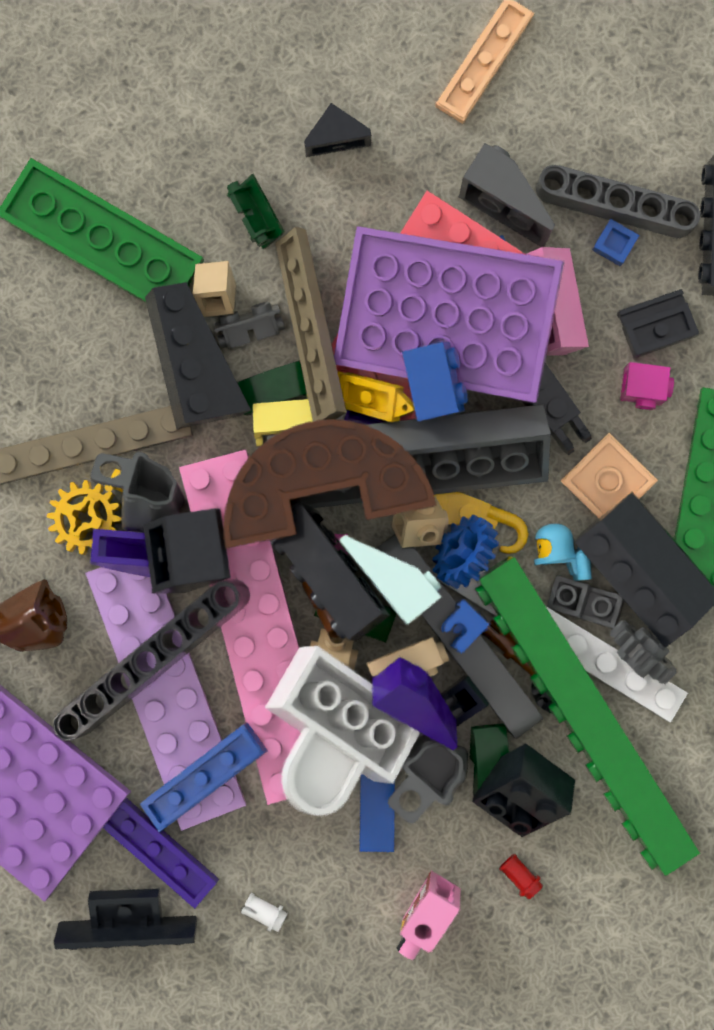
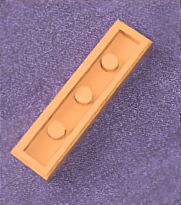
[435,0,534,124]

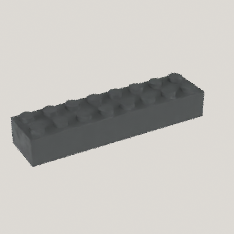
[267,405,551,508]

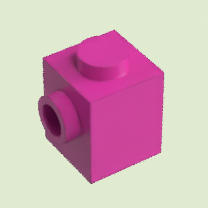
[620,362,674,410]

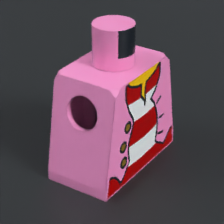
[397,870,461,960]

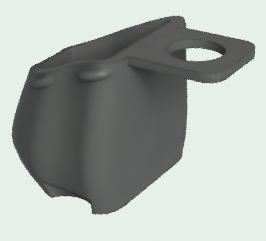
[90,452,185,532]
[388,735,468,824]

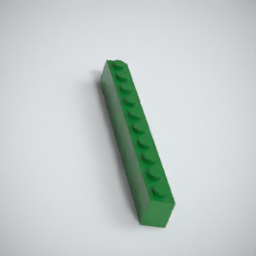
[474,556,700,876]

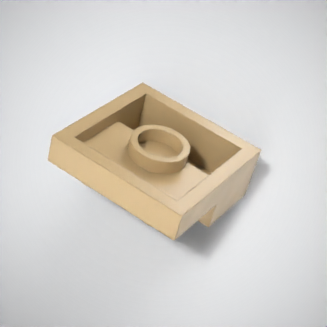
[367,637,449,677]

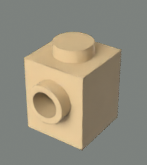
[193,261,236,317]

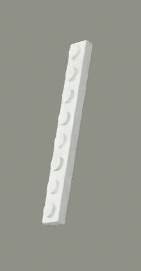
[439,570,688,722]

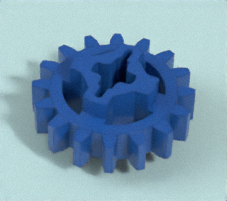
[432,515,499,589]

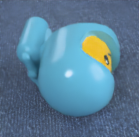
[534,524,592,581]

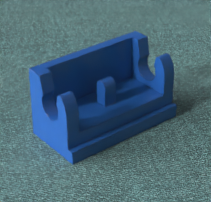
[441,599,489,653]

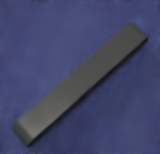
[375,534,543,739]

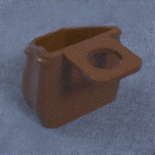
[0,579,67,652]

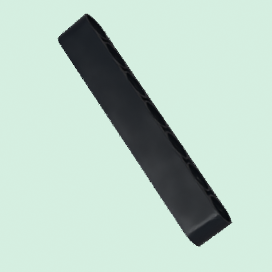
[53,579,250,741]

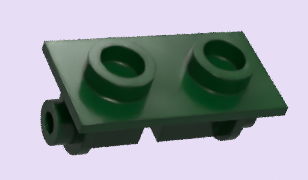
[227,174,285,249]

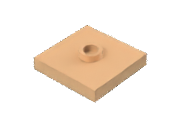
[561,432,658,518]

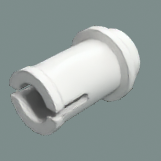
[241,893,288,932]

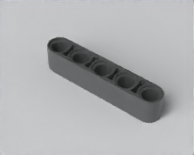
[536,165,701,238]

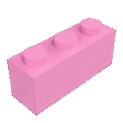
[526,247,589,356]

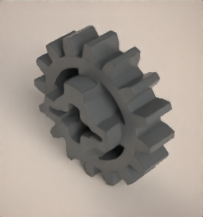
[610,620,677,684]

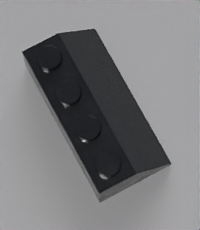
[575,491,714,648]

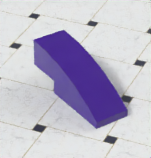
[90,529,150,577]

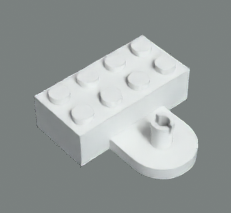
[265,646,420,815]

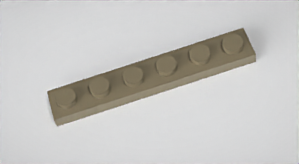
[275,227,346,421]
[0,406,193,485]

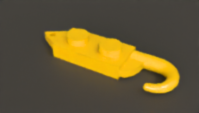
[307,371,415,422]
[434,492,529,554]

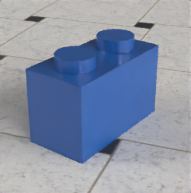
[402,342,468,421]

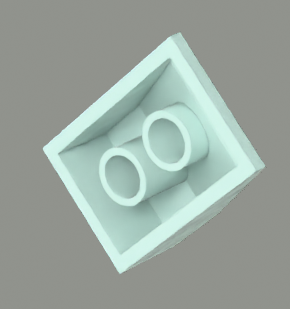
[339,536,441,625]

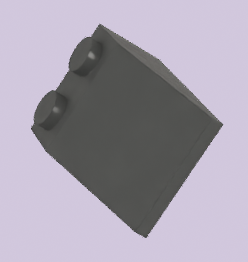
[458,143,555,247]

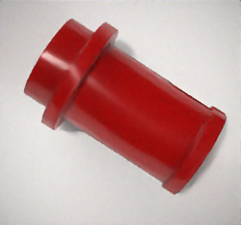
[499,854,543,900]

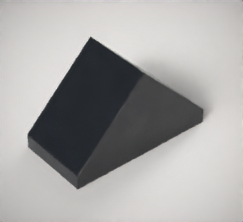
[304,103,372,157]
[441,675,490,726]

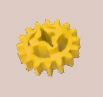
[47,480,122,555]

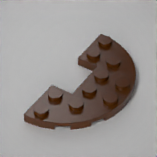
[224,420,437,549]

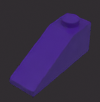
[372,657,458,750]

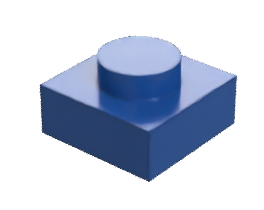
[592,218,639,267]

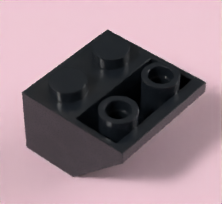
[143,508,231,593]
[472,743,575,837]

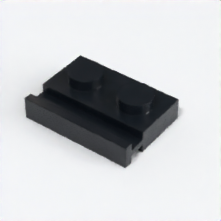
[617,289,699,359]

